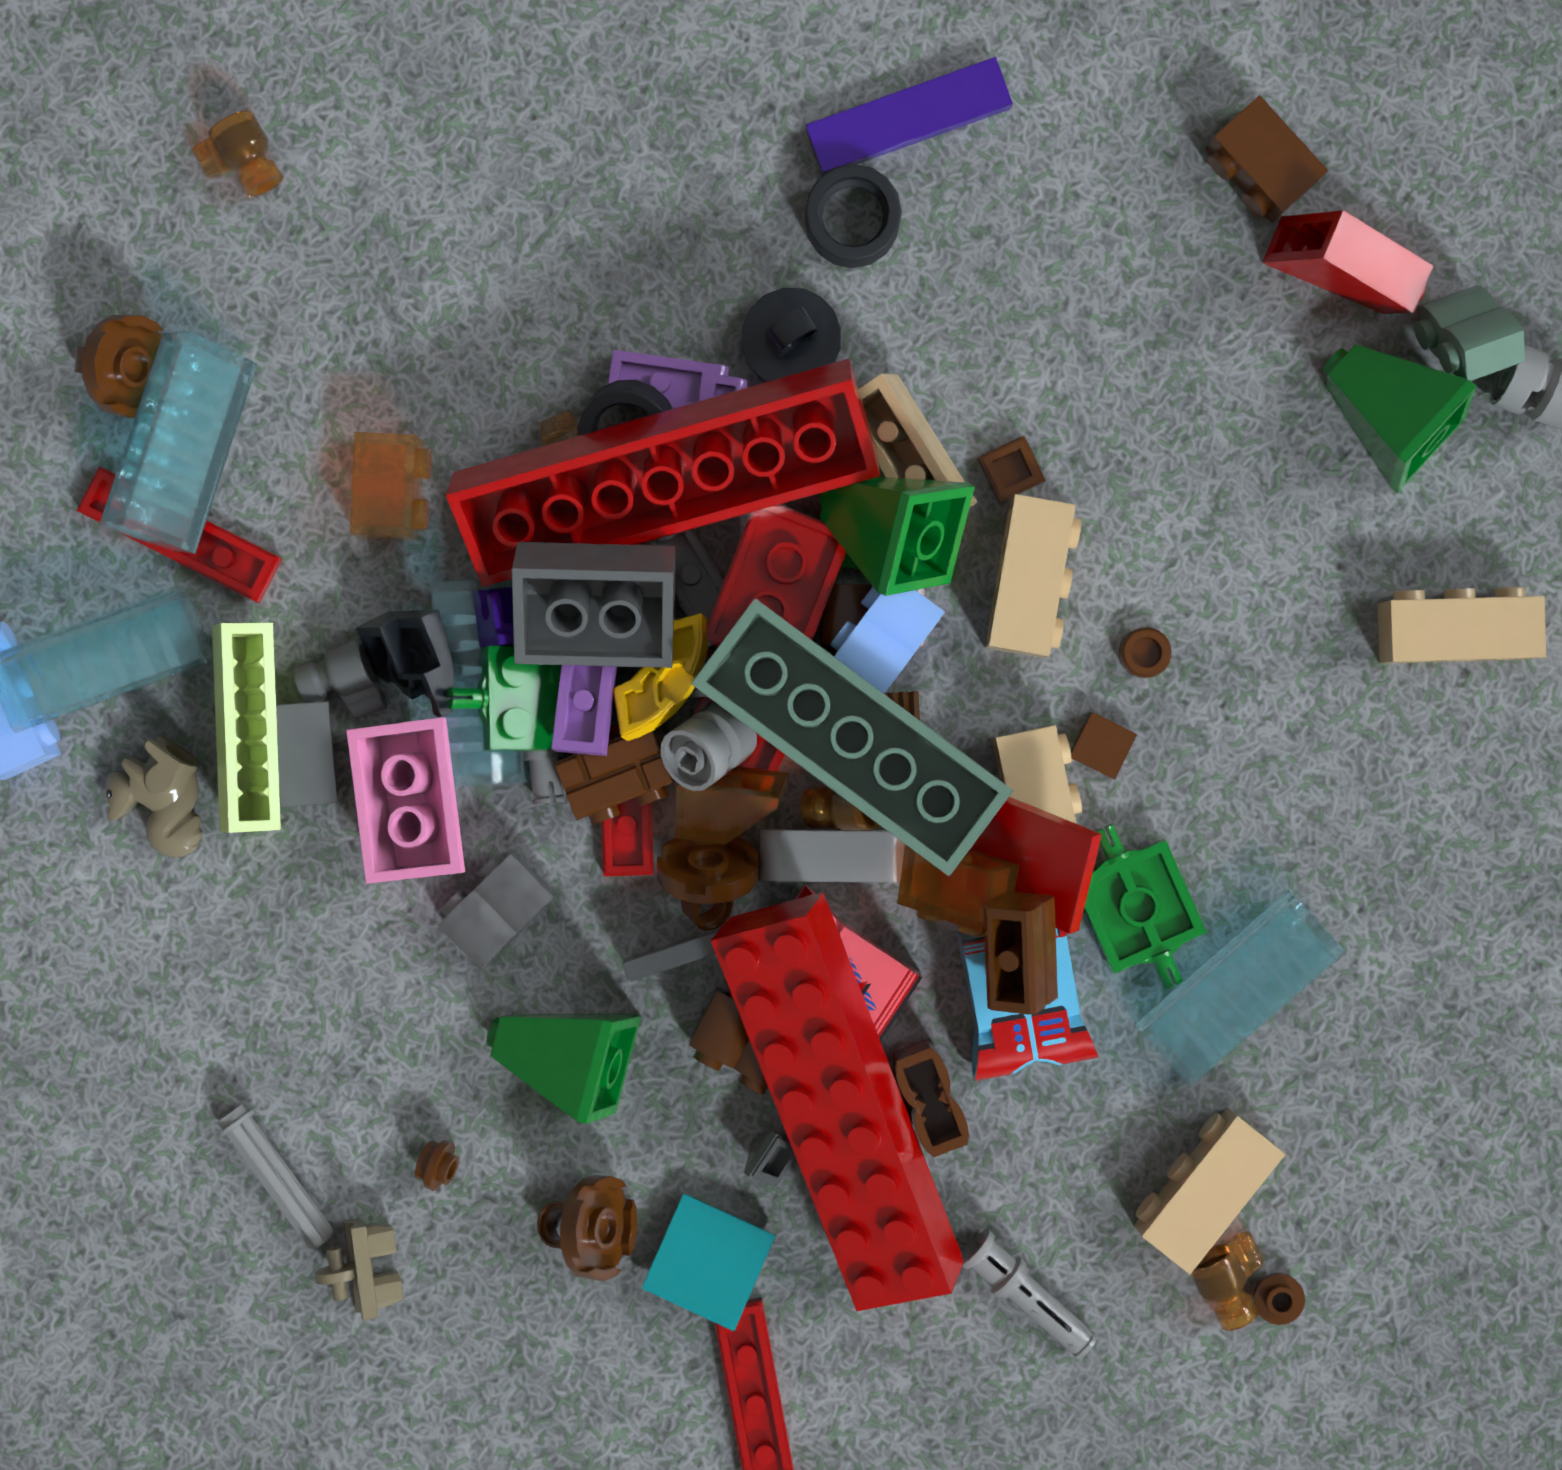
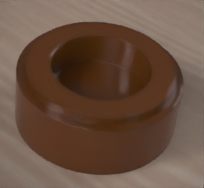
[1119,627,1172,678]

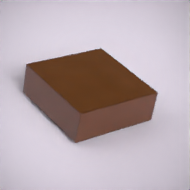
[977,435,1046,504]
[1071,712,1137,780]

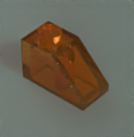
[675,766,788,845]

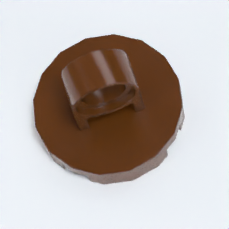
[74,314,176,418]
[657,831,758,931]
[537,1175,638,1281]

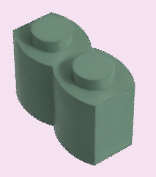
[1414,285,1526,381]

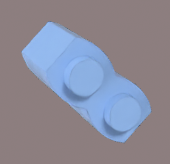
[830,587,945,694]

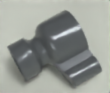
[293,638,387,718]

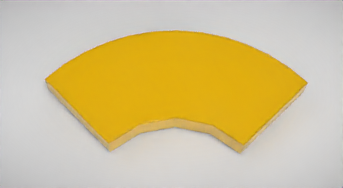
[613,613,708,741]

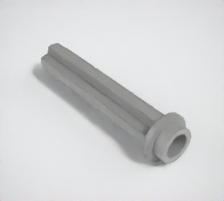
[217,1104,334,1250]

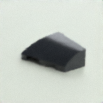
[356,609,454,717]

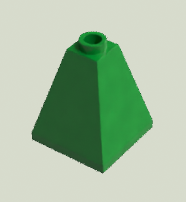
[1322,344,1477,493]
[819,477,975,596]
[486,1013,641,1124]

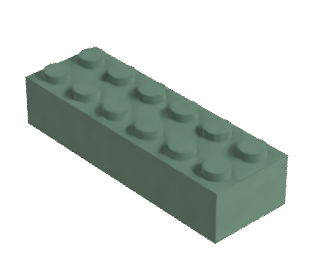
[691,598,1014,876]

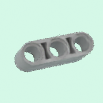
[759,828,907,882]

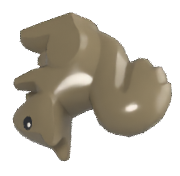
[105,735,203,858]

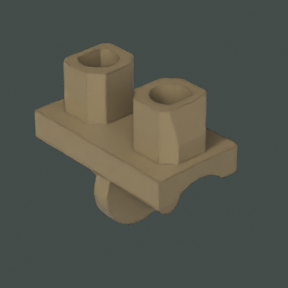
[315,1218,403,1321]

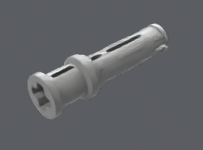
[962,1229,1098,1359]

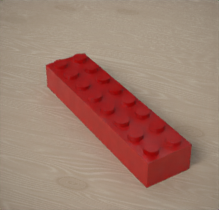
[446,359,880,587]
[710,892,964,1311]

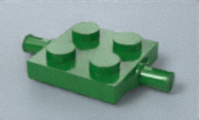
[447,646,617,751]
[1084,823,1207,990]

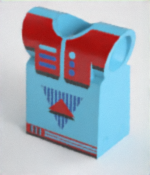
[956,925,1099,1081]

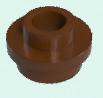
[415,1140,459,1191]
[1253,1273,1305,1325]

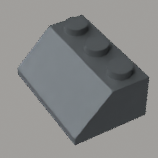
[512,542,675,668]

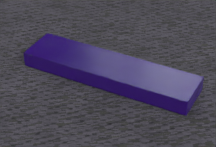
[806,57,1013,176]

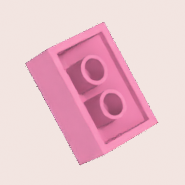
[346,717,465,884]

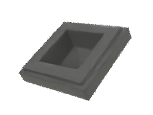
[744,1130,796,1186]

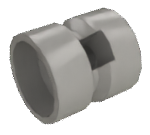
[1490,345,1562,430]
[661,702,757,791]

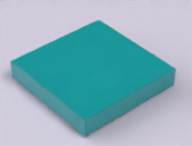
[641,1193,776,1331]

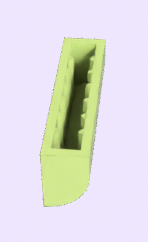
[212,623,281,833]

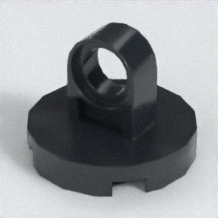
[742,288,841,383]

